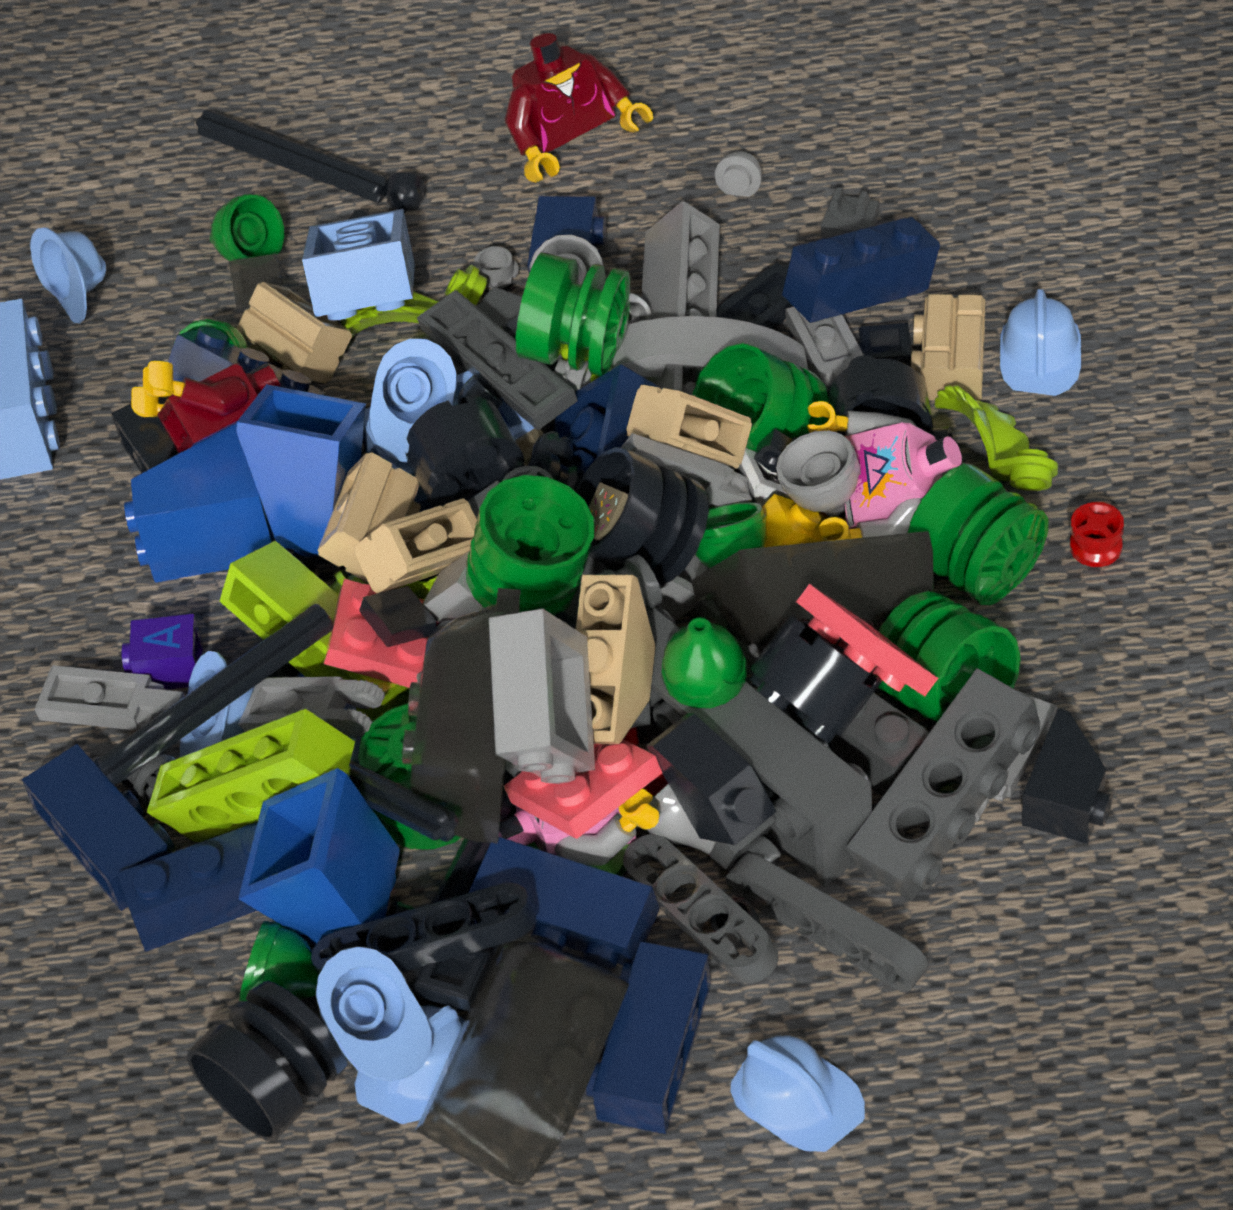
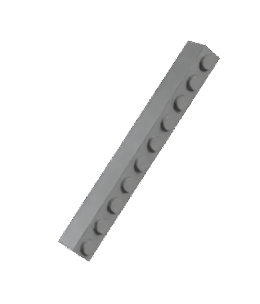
[641,201,720,621]

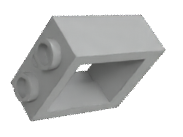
[489,609,595,784]

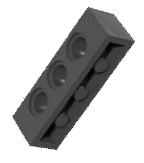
[847,669,1040,901]

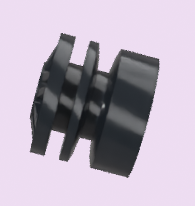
[575,447,709,586]
[186,981,347,1141]

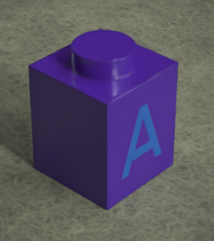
[121,614,203,690]

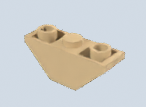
[576,575,655,745]

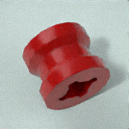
[1070,502,1124,567]

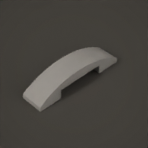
[611,316,808,378]

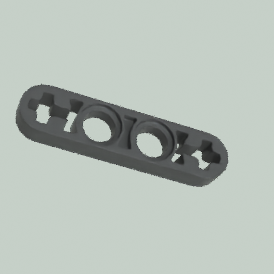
[623,834,779,984]
[726,853,928,992]

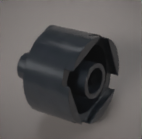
[827,355,934,436]
[405,396,526,508]
[749,613,882,743]

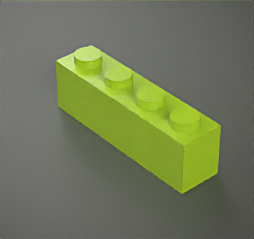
[219,541,417,721]

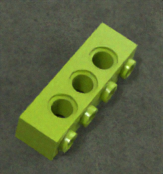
[147,709,355,842]

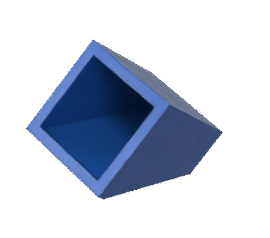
[236,384,366,557]
[124,423,274,583]
[238,768,400,946]

